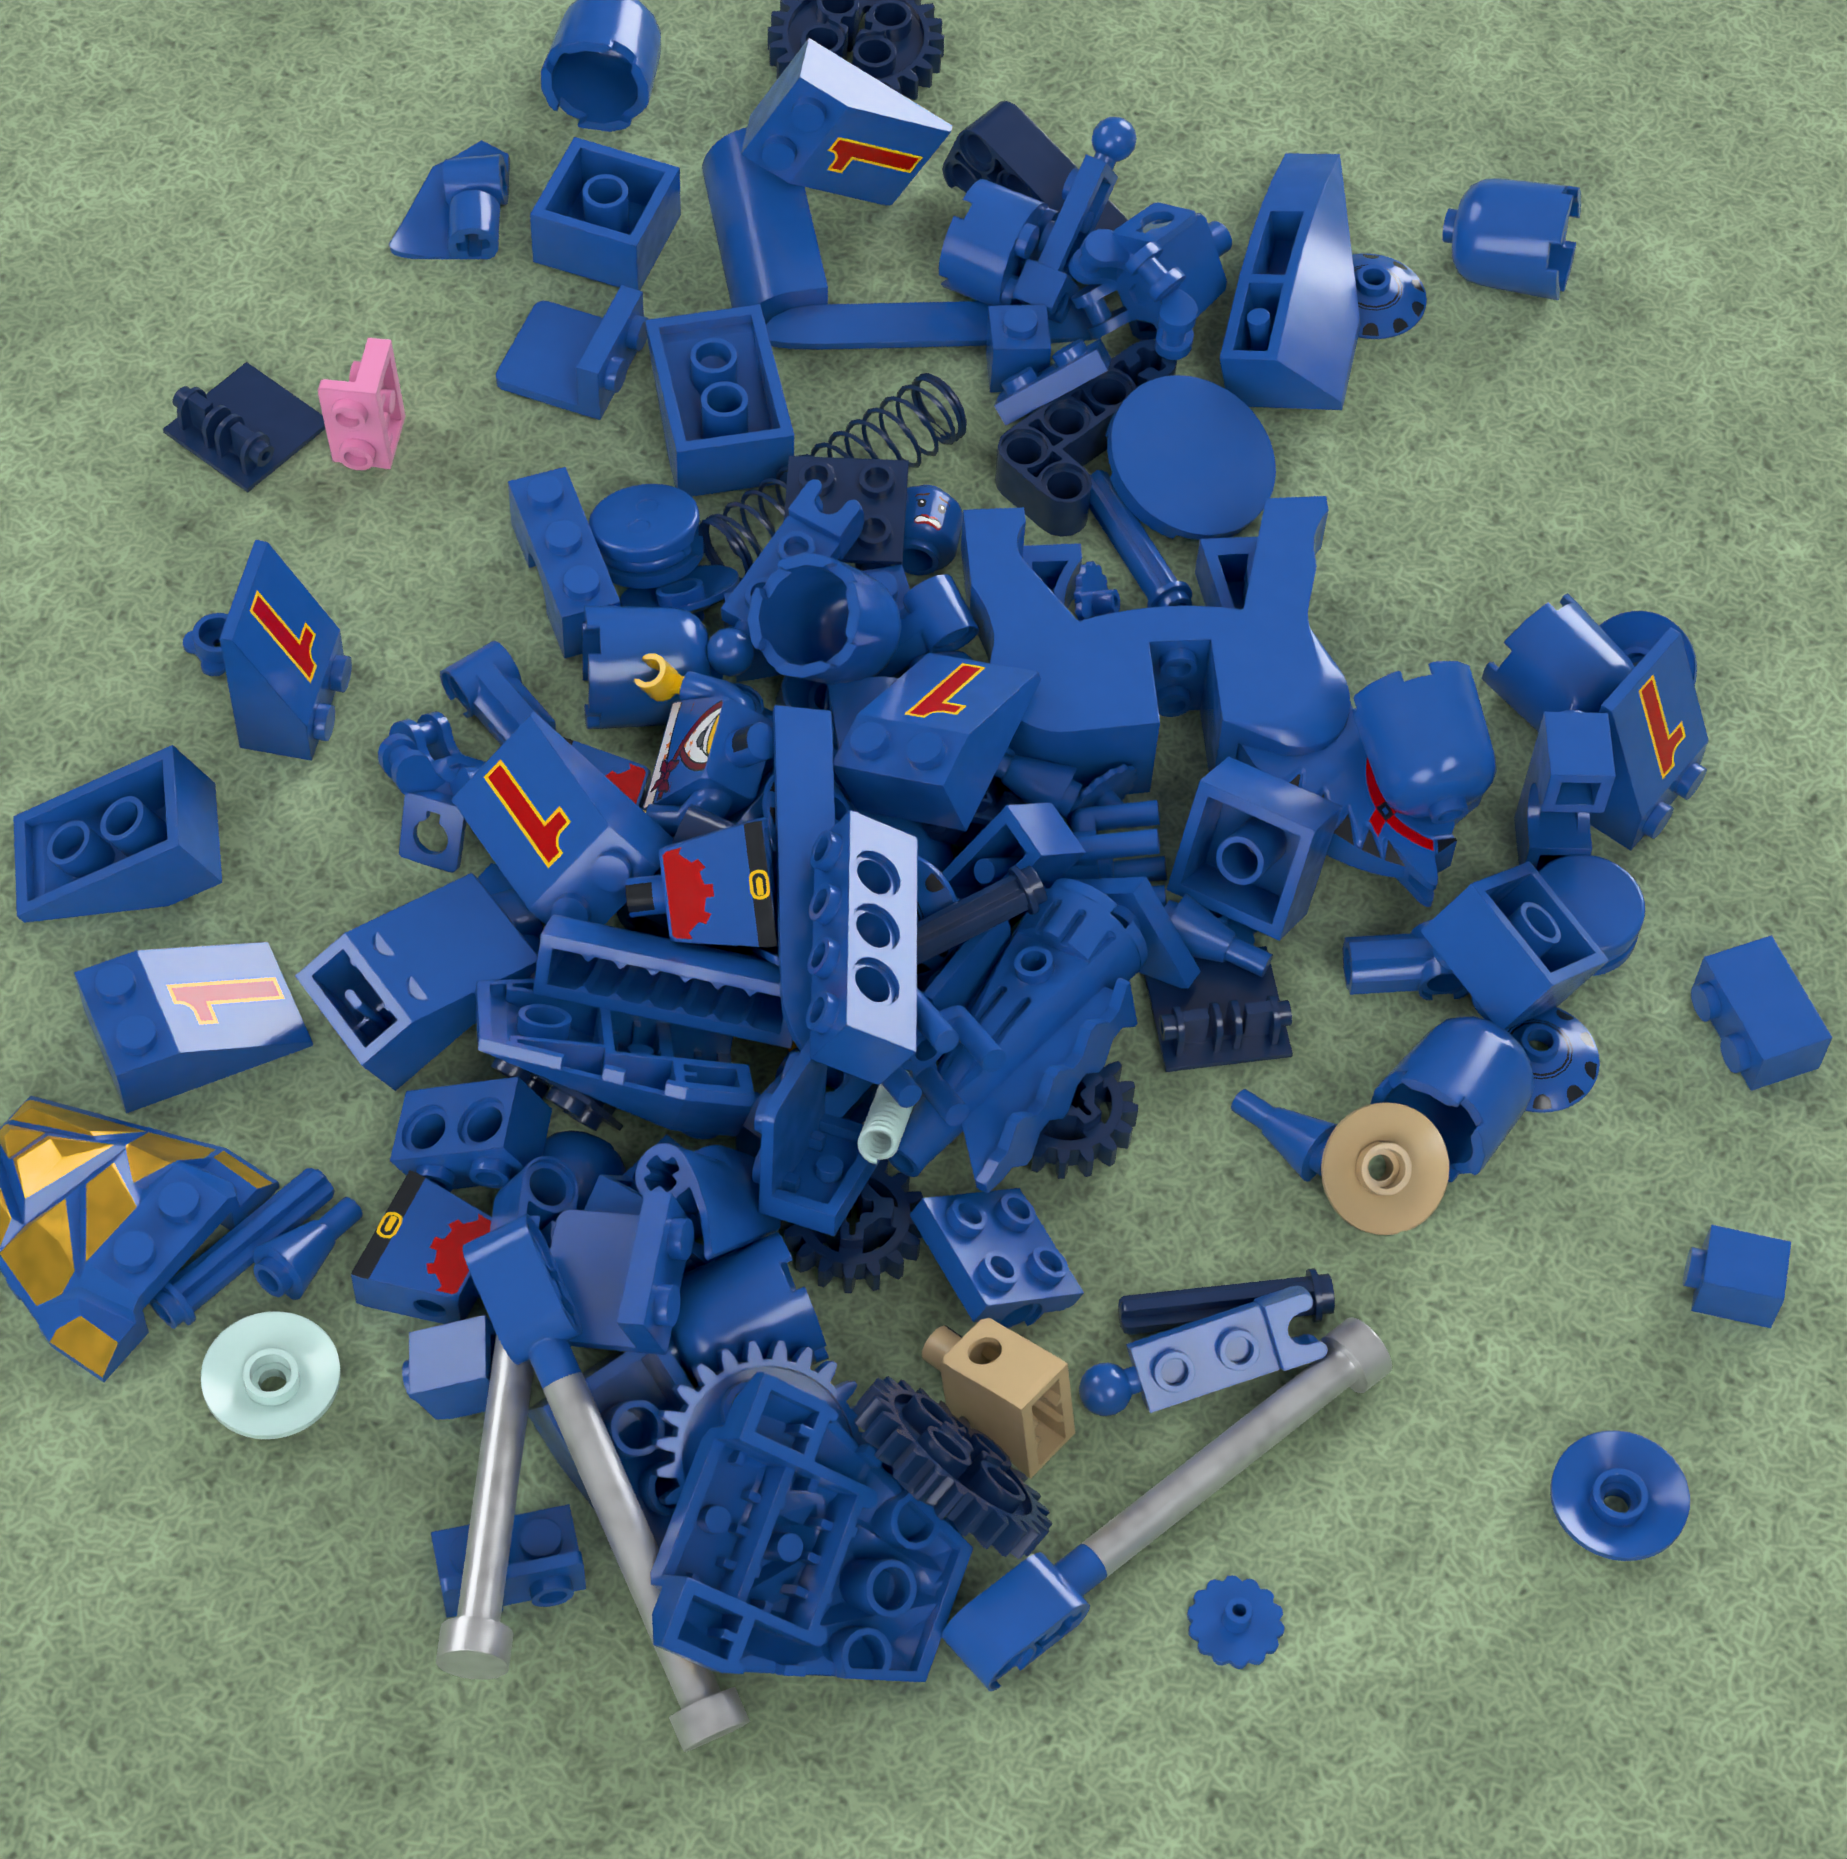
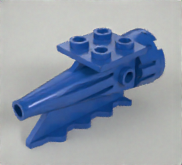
[888,878,1148,1193]

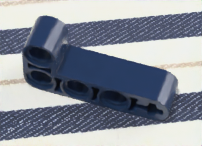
[942,101,1128,285]
[995,339,1177,537]

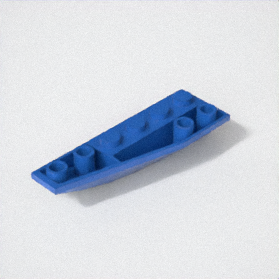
[1219,153,1361,410]

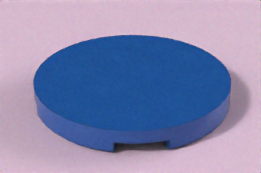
[1105,375,1276,540]

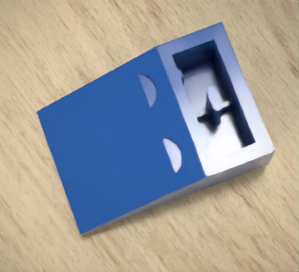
[295,873,538,1091]

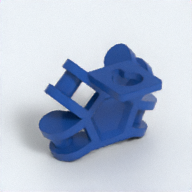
[1068,202,1198,360]
[378,711,486,873]

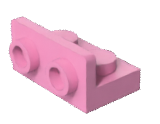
[318,338,406,471]

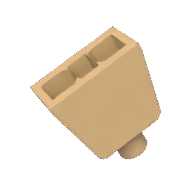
[922,1318,1075,1479]

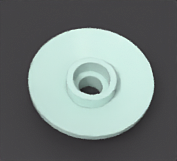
[201,1311,341,1439]

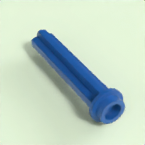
[1089,470,1193,608]
[149,1168,335,1329]

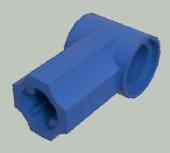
[875,574,979,678]
[440,641,556,745]
[1342,920,1469,1000]

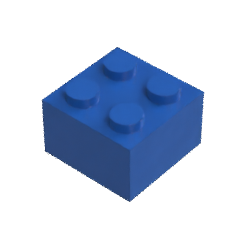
[530,137,681,290]
[1166,756,1342,941]
[1421,861,1609,1030]

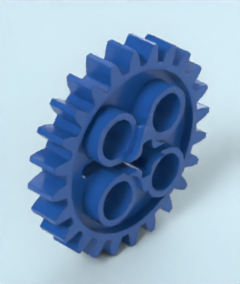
[651,1341,871,1505]

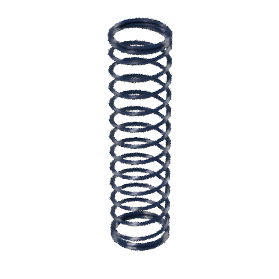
[699,373,967,581]

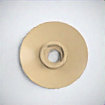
[1321,1102,1449,1235]

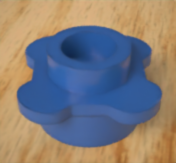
[183,613,228,676]

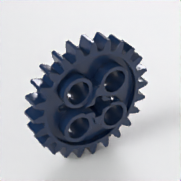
[768,0,945,100]
[853,1376,1052,1559]

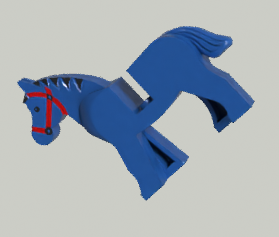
[909,496,1483,907]

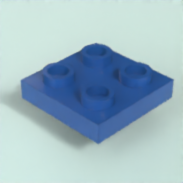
[909,1188,1084,1328]

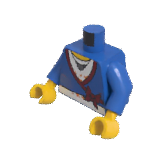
[634,653,774,837]

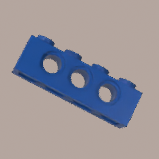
[806,810,917,1085]

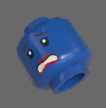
[902,485,963,576]

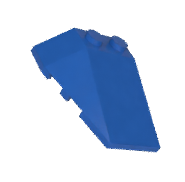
[475,979,755,1139]

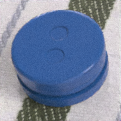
[589,484,704,589]
[1539,855,1645,976]

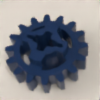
[1031,1061,1138,1179]
[780,1159,923,1294]

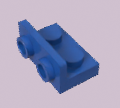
[431,1504,586,1618]

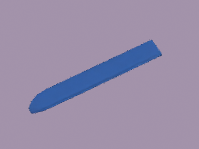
[766,301,1101,350]
[773,705,835,1052]

